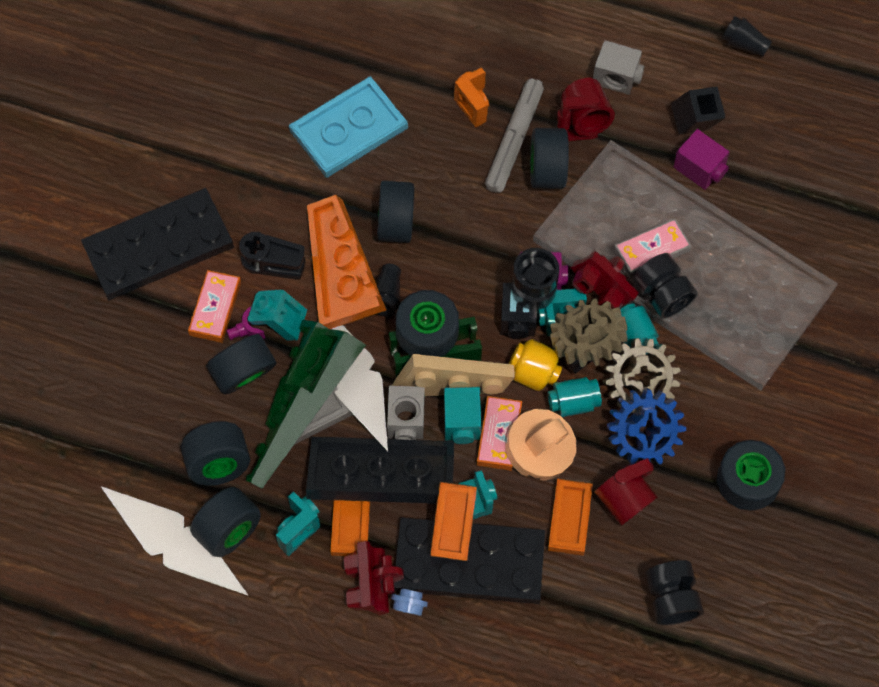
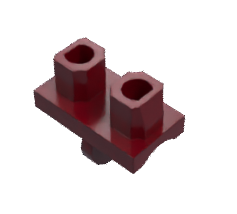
[571,251,639,309]
[344,541,404,615]

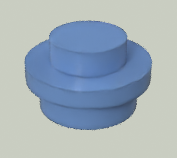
[391,588,428,616]

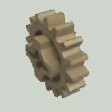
[550,299,628,367]
[603,338,681,413]

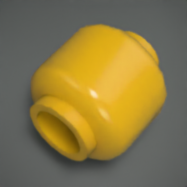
[508,339,562,391]

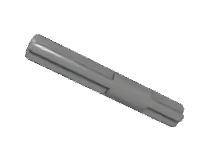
[485,78,544,193]

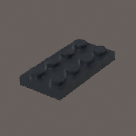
[81,188,234,301]
[306,436,454,504]
[394,518,545,604]

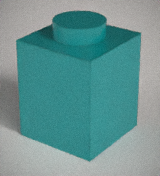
[444,387,481,444]

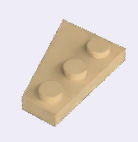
[392,354,515,396]

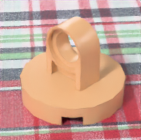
[505,409,576,481]

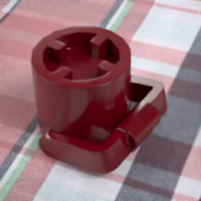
[557,77,615,141]
[594,458,658,526]

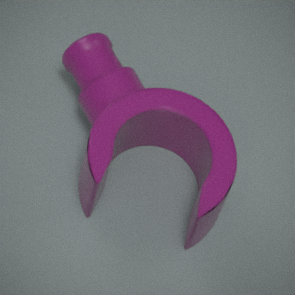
[226,306,265,340]

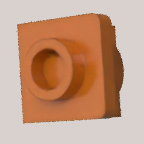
[454,68,489,128]

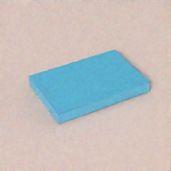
[289,76,408,178]

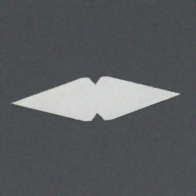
[333,325,388,451]
[101,487,249,596]

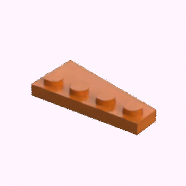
[307,195,386,329]

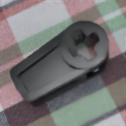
[239,232,305,280]

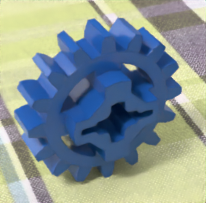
[607,388,686,465]

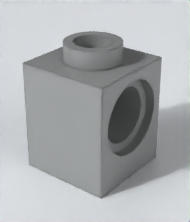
[593,40,645,95]
[387,386,425,440]

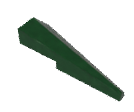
[245,320,366,489]

